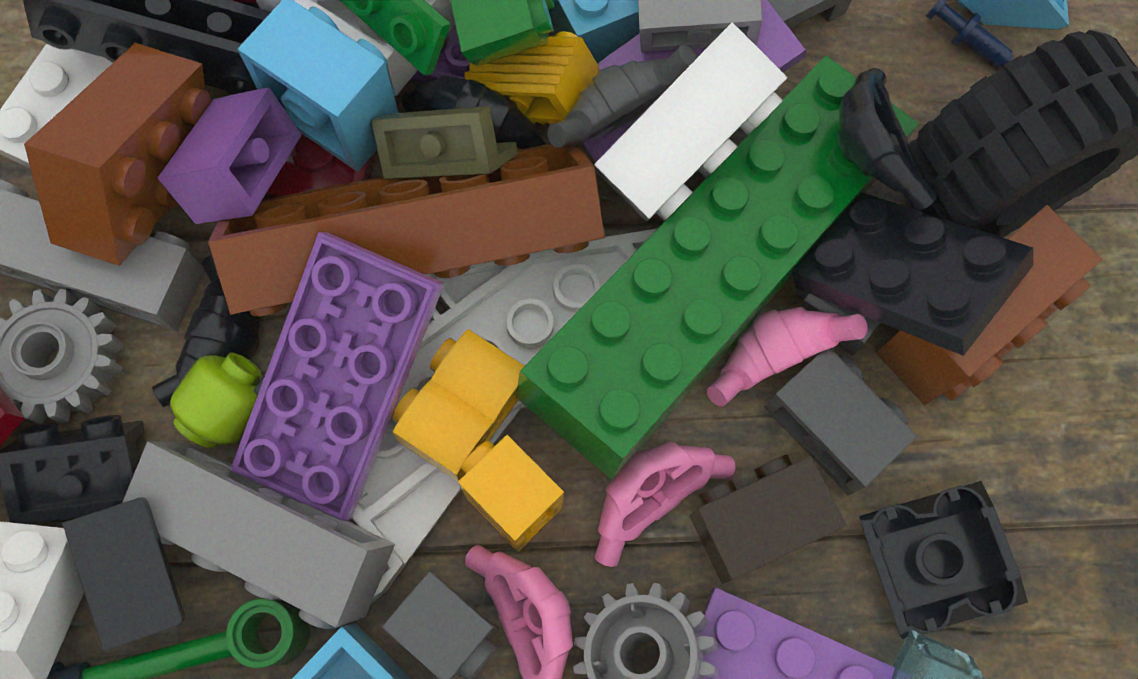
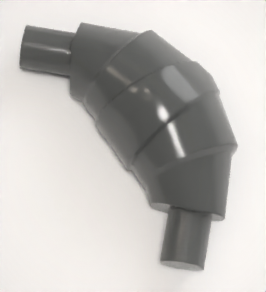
[547,45,697,148]

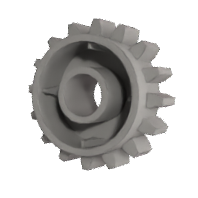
[0,289,124,424]
[573,583,719,679]

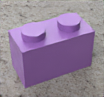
[158,87,302,224]

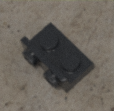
[0,415,145,524]

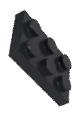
[792,192,1034,356]

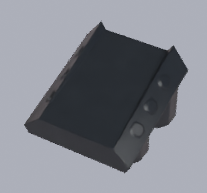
[859,481,1028,639]

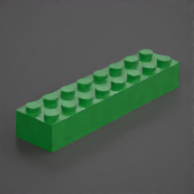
[516,56,919,480]

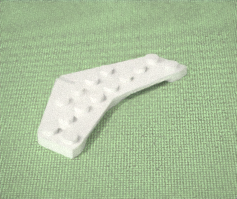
[348,229,657,604]

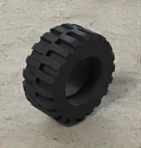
[909,30,1138,237]

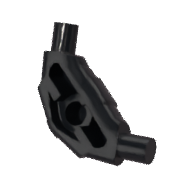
[837,68,938,211]
[402,75,546,149]
[152,255,259,407]

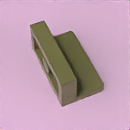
[371,106,518,179]

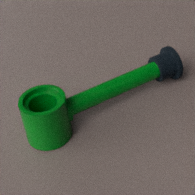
[47,599,310,679]

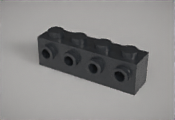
[23,0,271,95]

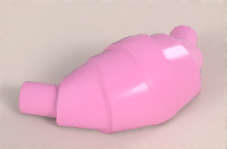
[707,307,868,407]
[594,441,735,567]
[465,545,573,679]

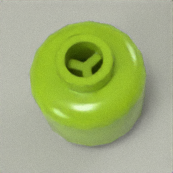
[170,353,261,448]

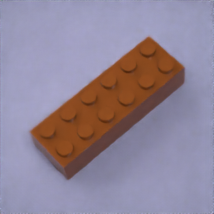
[208,144,605,316]

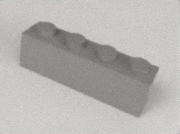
[0,180,205,332]
[122,441,395,629]

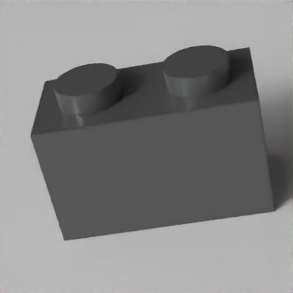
[764,348,918,496]
[382,571,499,679]

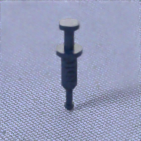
[925,0,1014,69]

